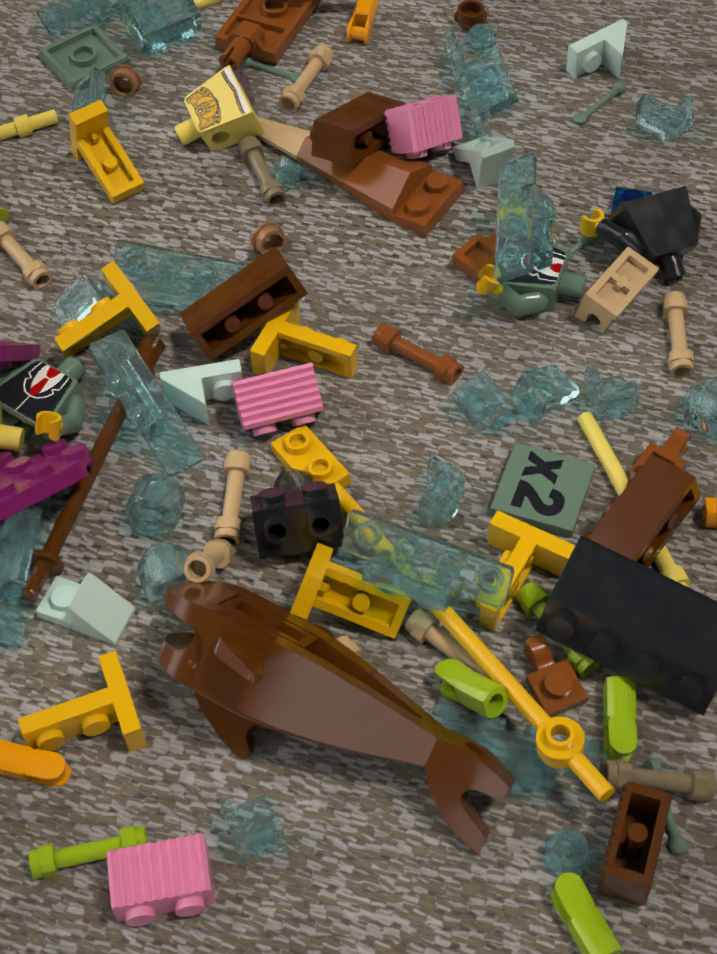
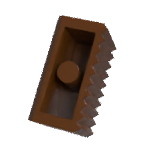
[597,782,672,906]

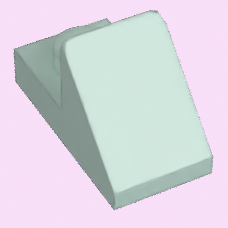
[566,19,627,79]
[453,136,515,189]
[159,359,243,425]
[36,573,135,645]

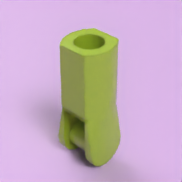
[434,659,509,718]
[603,676,638,762]
[551,872,622,954]

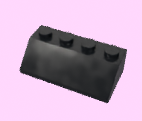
[535,535,717,716]

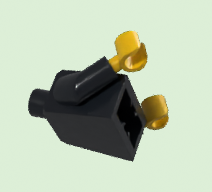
[579,186,702,283]

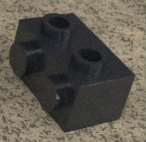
[250,481,345,560]

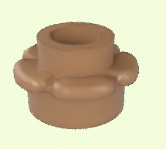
[109,64,142,97]
[250,222,286,255]

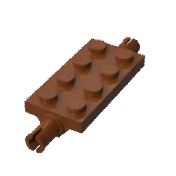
[215,0,321,72]

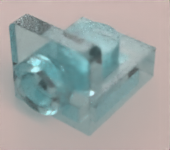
[51,274,115,326]
[508,364,581,426]

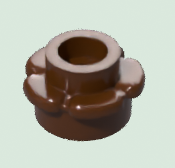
[454,0,487,29]

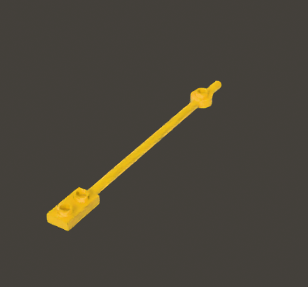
[270,424,615,802]

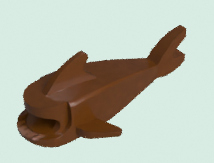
[158,580,515,854]

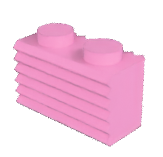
[384,94,463,159]
[231,363,324,437]
[106,833,216,927]

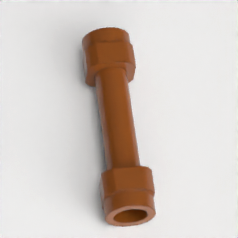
[372,324,464,386]

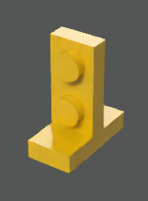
[69,99,145,204]
[54,260,161,358]
[250,301,358,379]
[476,510,575,632]
[290,543,412,639]
[18,650,147,752]

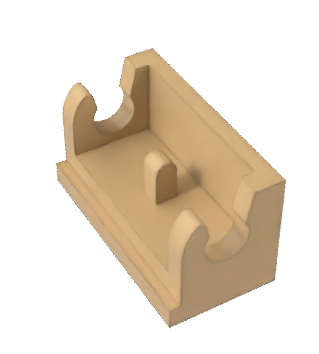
[575,247,659,332]

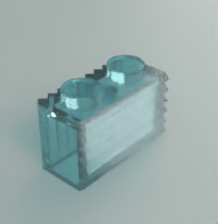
[123,0,202,55]

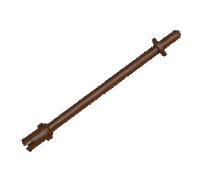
[22,334,165,601]

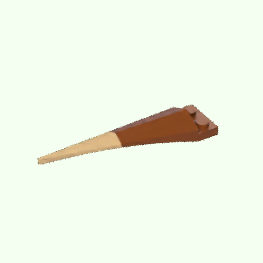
[255,117,464,237]

